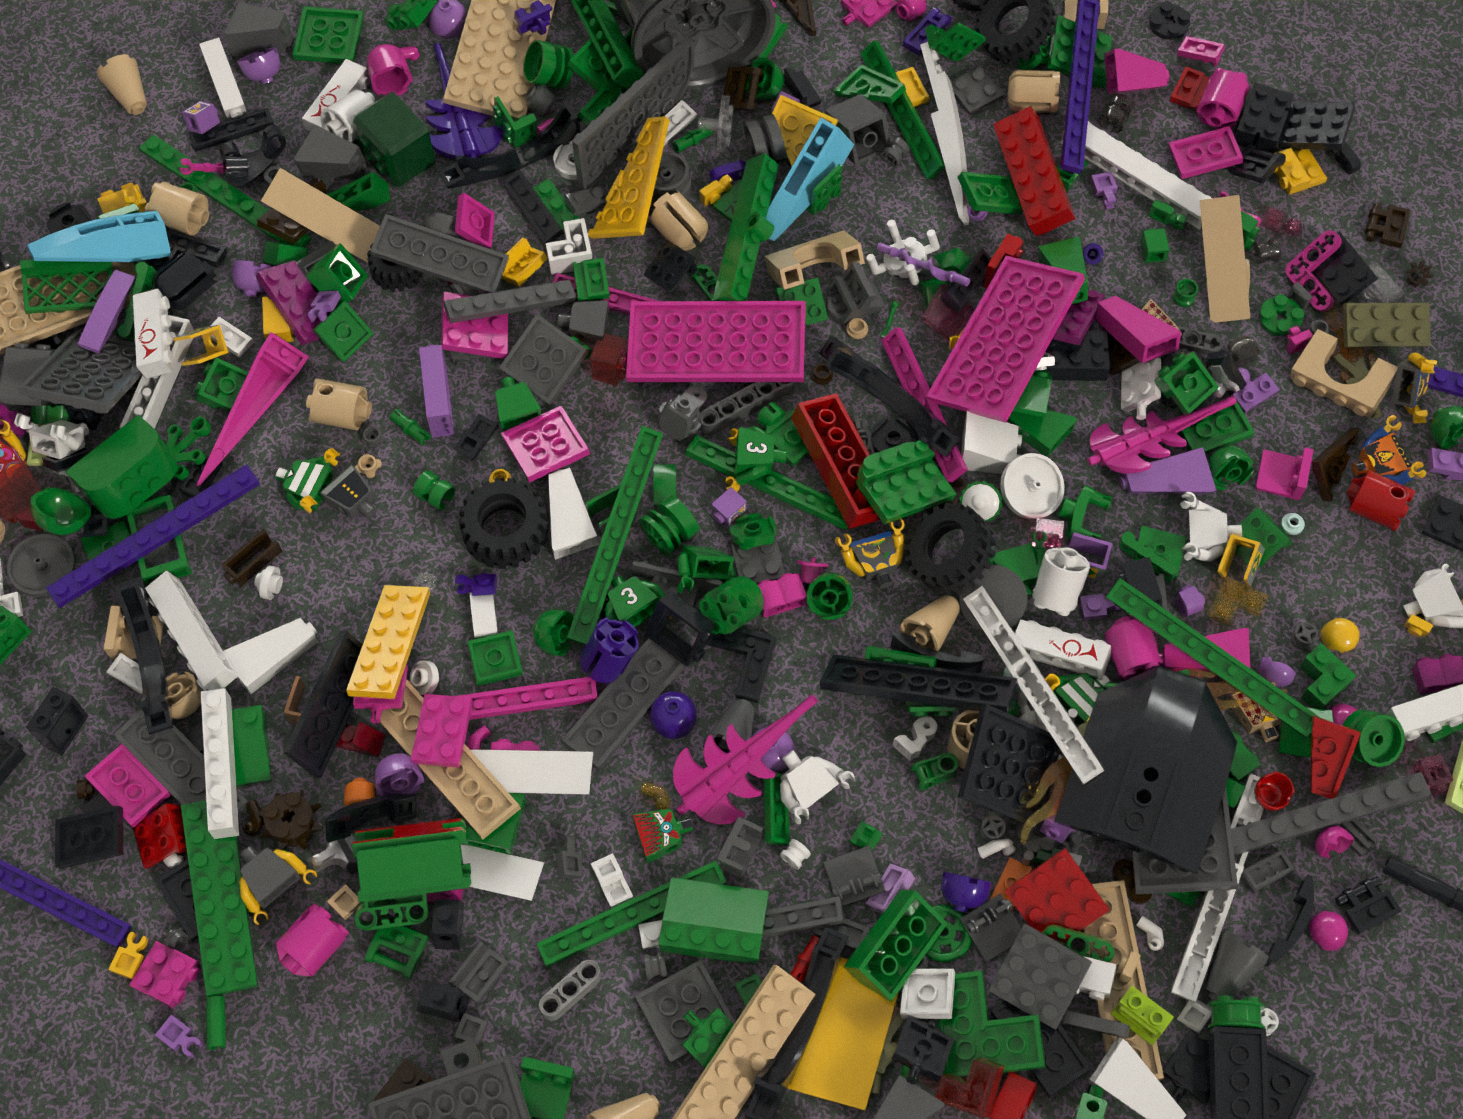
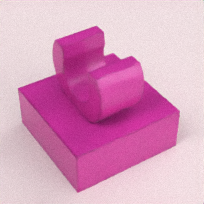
[1286,326,1313,355]

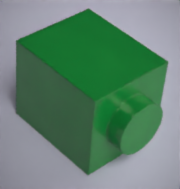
[1140,228,1170,263]

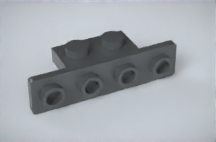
[632,561,722,607]

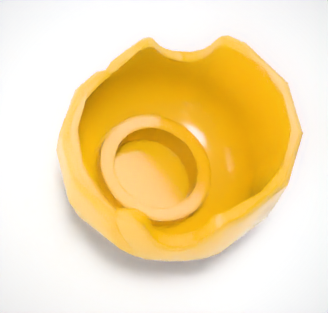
[1320,618,1360,653]

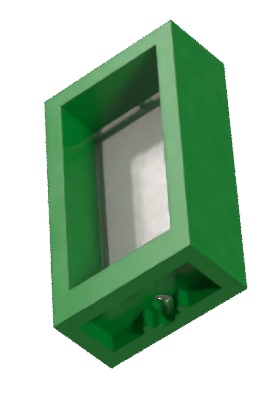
[127,495,193,586]

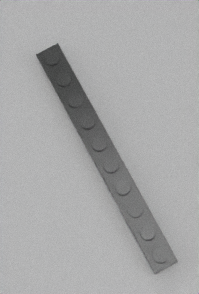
[1231,772,1431,856]

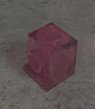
[1029,518,1064,549]
[1413,754,1453,794]

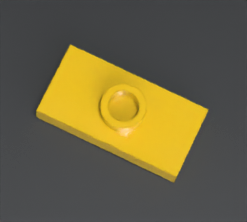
[895,67,930,107]

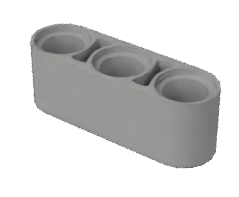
[539,960,601,1021]

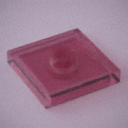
[921,283,975,341]

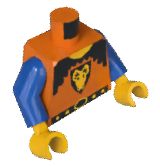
[1352,415,1426,485]

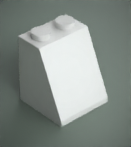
[961,411,1022,474]

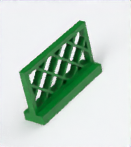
[20,260,113,314]

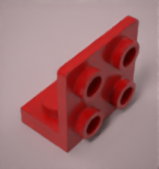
[133,804,187,869]

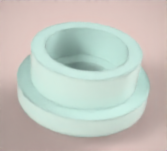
[1281,513,1305,535]

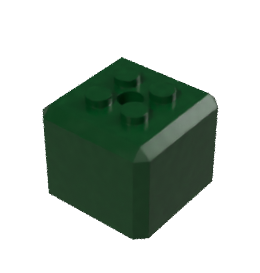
[353,92,436,187]

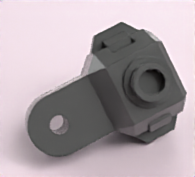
[657,386,707,441]

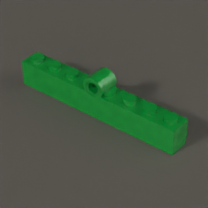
[712,153,779,301]

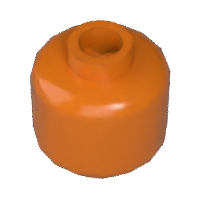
[344,778,376,807]

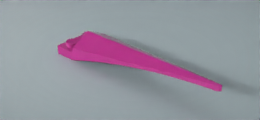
[196,332,309,488]

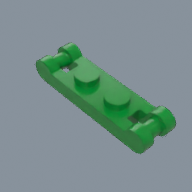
[118,262,157,341]

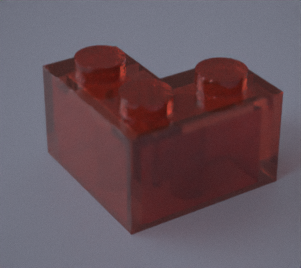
[590,333,628,386]
[935,1057,1005,1119]

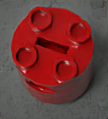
[1346,470,1416,532]

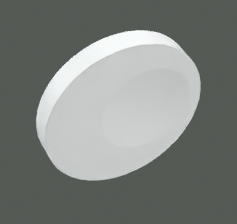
[1000,453,1064,519]

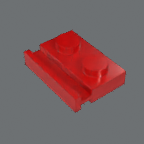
[1170,66,1210,111]

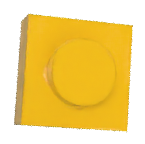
[1404,614,1433,637]

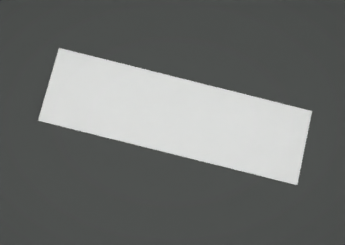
[471,750,593,794]
[461,845,544,901]

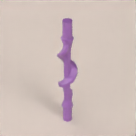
[877,242,970,287]

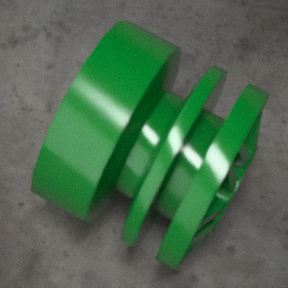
[523,40,574,90]
[638,495,699,556]

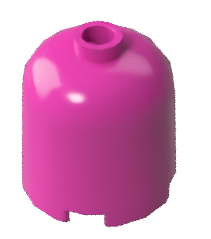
[367,44,413,96]

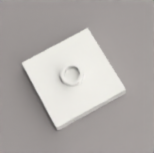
[900,969,955,1019]

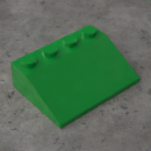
[659,878,769,965]

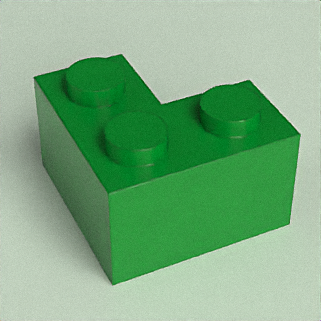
[1299,643,1357,709]

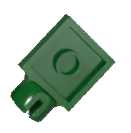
[757,402,810,468]

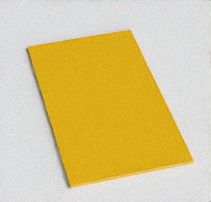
[787,958,899,1111]

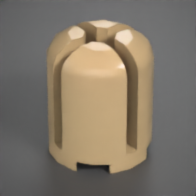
[1007,70,1060,113]
[648,190,708,251]

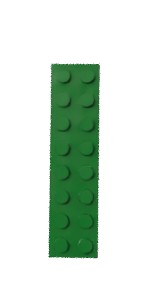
[181,800,259,997]

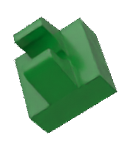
[849,821,883,851]

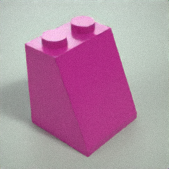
[1104,49,1169,95]

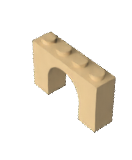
[764,230,865,290]
[1290,329,1398,419]

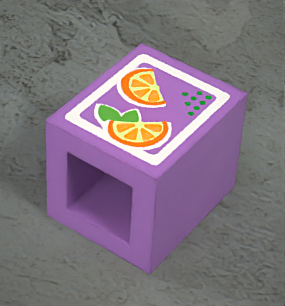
[182,101,220,134]
[712,487,747,527]

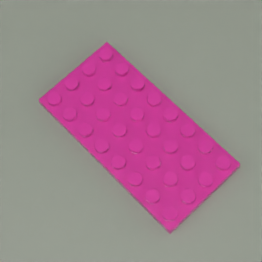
[926,256,1085,423]
[626,301,806,382]

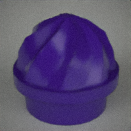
[1082,243,1104,265]

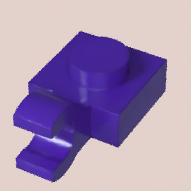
[455,573,497,596]

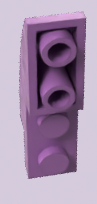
[1427,448,1463,480]

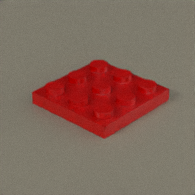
[1005,848,1110,942]

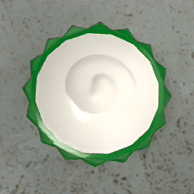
[958,481,1003,522]

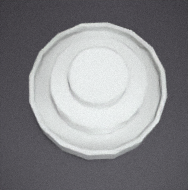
[254,565,283,600]
[410,660,439,695]

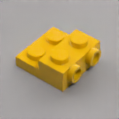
[1273,148,1327,195]

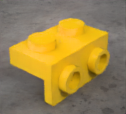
[97,183,144,214]
[502,238,548,287]

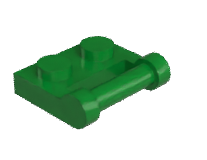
[364,926,429,979]

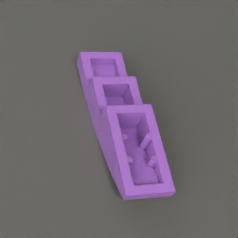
[78,270,136,354]

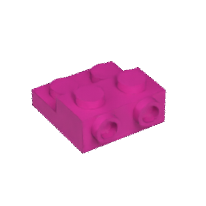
[455,193,495,249]
[129,941,200,1009]

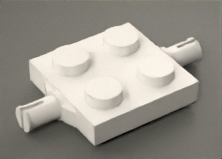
[1121,358,1161,420]

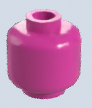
[896,0,926,21]

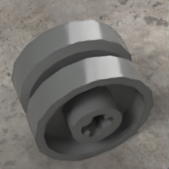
[743,114,786,161]
[652,152,692,203]

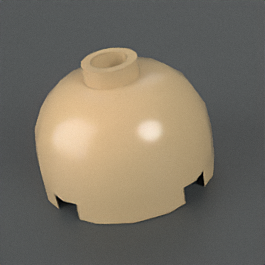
[166,672,202,719]

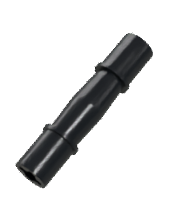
[1382,855,1463,913]

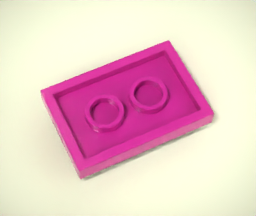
[1169,126,1243,179]
[411,694,473,768]
[85,743,171,828]

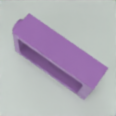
[419,345,454,438]

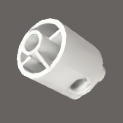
[320,90,375,143]
[1032,548,1090,616]

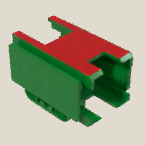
[352,818,471,930]

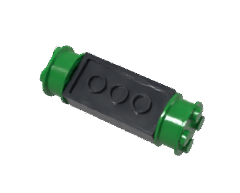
[1207,995,1269,1119]

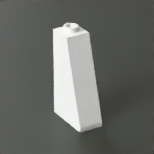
[199,38,246,118]
[549,468,598,560]
[223,618,318,694]
[1089,1037,1186,1119]

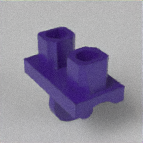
[514,0,552,35]

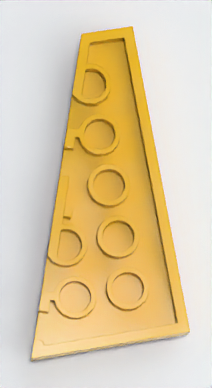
[588,116,670,239]

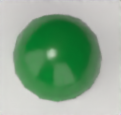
[30,487,91,536]

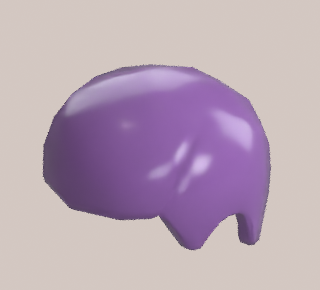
[1259,657,1296,688]

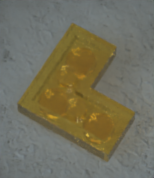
[1207,576,1269,626]

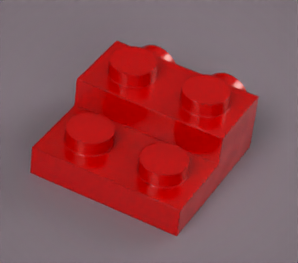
[983,233,1024,289]

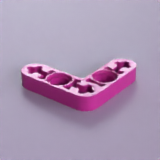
[1285,230,1342,312]

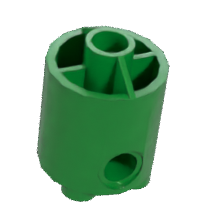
[699,576,764,634]

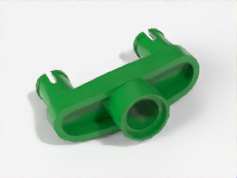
[1058,485,1113,541]

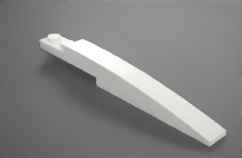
[920,42,969,225]
[963,586,1104,784]
[1171,773,1264,1003]

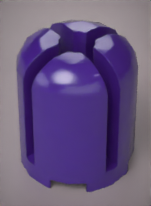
[580,617,639,684]

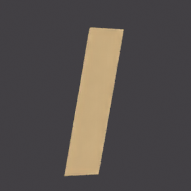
[261,168,380,263]
[1200,195,1250,323]

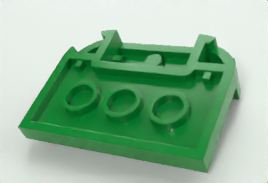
[856,440,956,525]

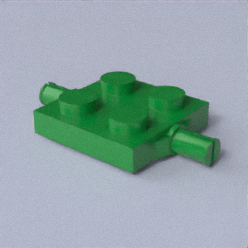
[681,1008,734,1069]

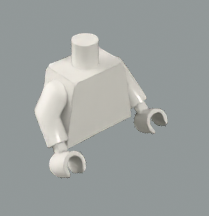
[14,413,89,459]
[1180,492,1242,562]
[1403,564,1463,628]
[780,750,855,824]

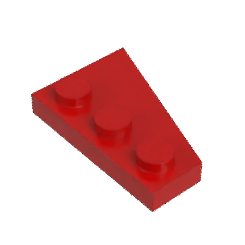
[1310,715,1361,799]

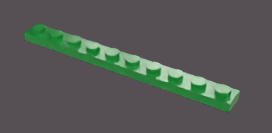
[139,134,311,247]
[567,426,663,645]
[1106,578,1321,738]

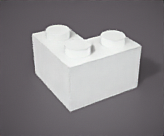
[546,218,592,275]

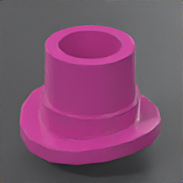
[797,558,829,584]

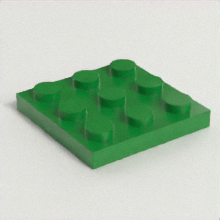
[292,6,364,64]
[1047,15,1112,88]

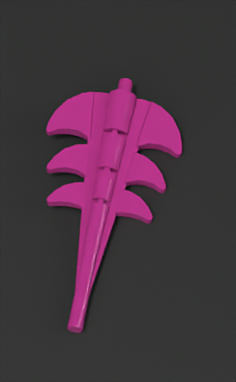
[1087,396,1236,474]
[673,694,818,825]

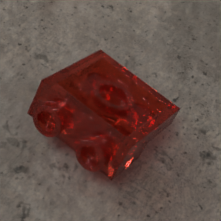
[0,461,42,524]

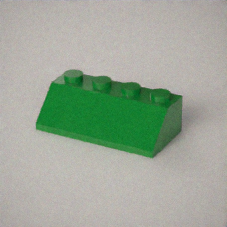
[843,890,948,1001]

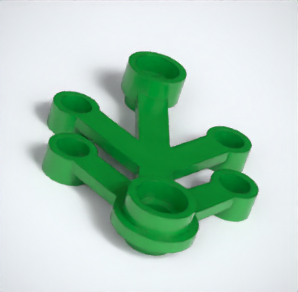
[166,416,211,480]

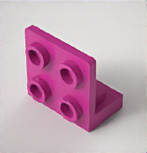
[1255,448,1314,501]

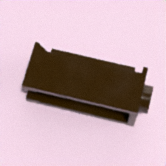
[221,529,282,587]

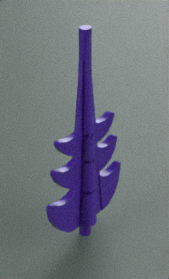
[426,43,503,159]

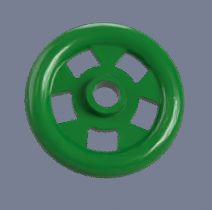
[925,904,972,963]

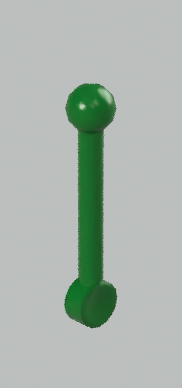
[880,301,899,338]

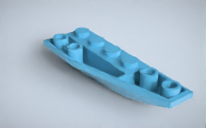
[766,118,854,242]
[27,211,171,262]

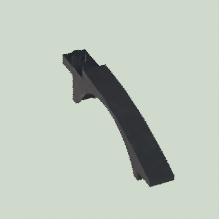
[438,102,588,189]
[818,336,960,457]
[115,576,173,735]
[745,927,849,1119]

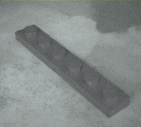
[444,280,576,323]

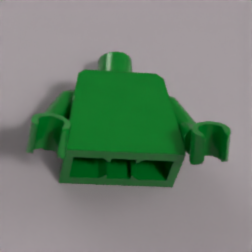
[988,531,1047,599]
[677,545,736,594]

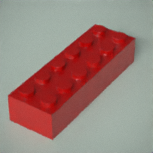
[993,106,1076,236]
[791,393,881,529]

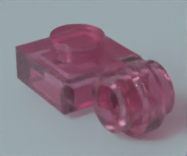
[1259,206,1302,236]

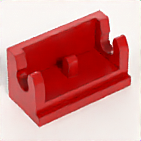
[988,1072,1037,1119]

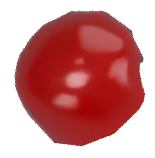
[1254,771,1294,811]

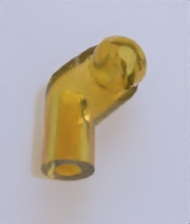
[641,782,671,810]

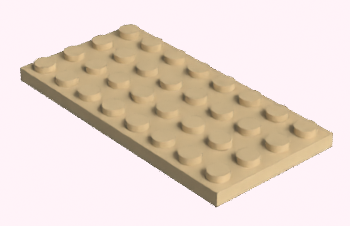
[443,0,556,122]
[0,261,137,355]

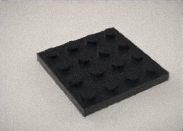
[958,704,1060,830]

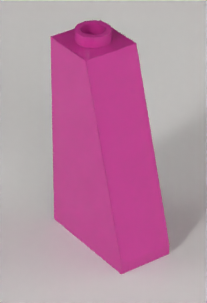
[1095,296,1181,363]
[1159,628,1250,678]

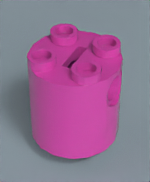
[1196,68,1250,129]
[1104,616,1164,681]
[275,904,349,977]

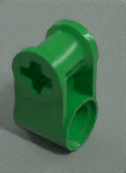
[910,753,959,790]

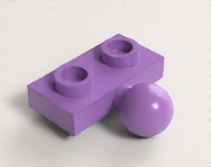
[1231,368,1280,414]

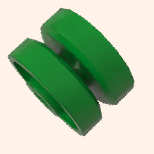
[1342,709,1405,767]

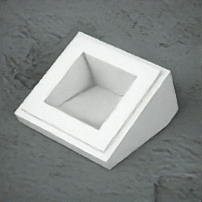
[1177,999,1211,1034]

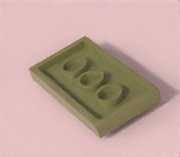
[1343,303,1431,348]

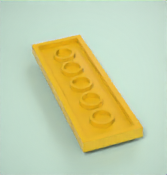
[347,585,430,699]

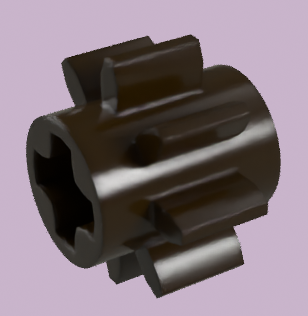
[1405,260,1434,288]

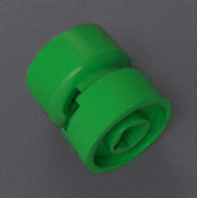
[413,470,456,511]

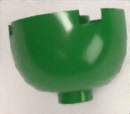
[746,58,784,101]
[1430,405,1463,450]
[1208,446,1254,490]
[807,572,853,620]
[532,609,574,656]

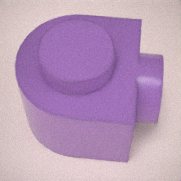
[1173,585,1205,617]

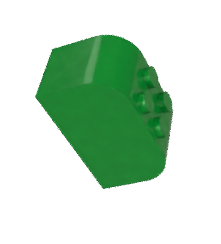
[65,414,178,519]

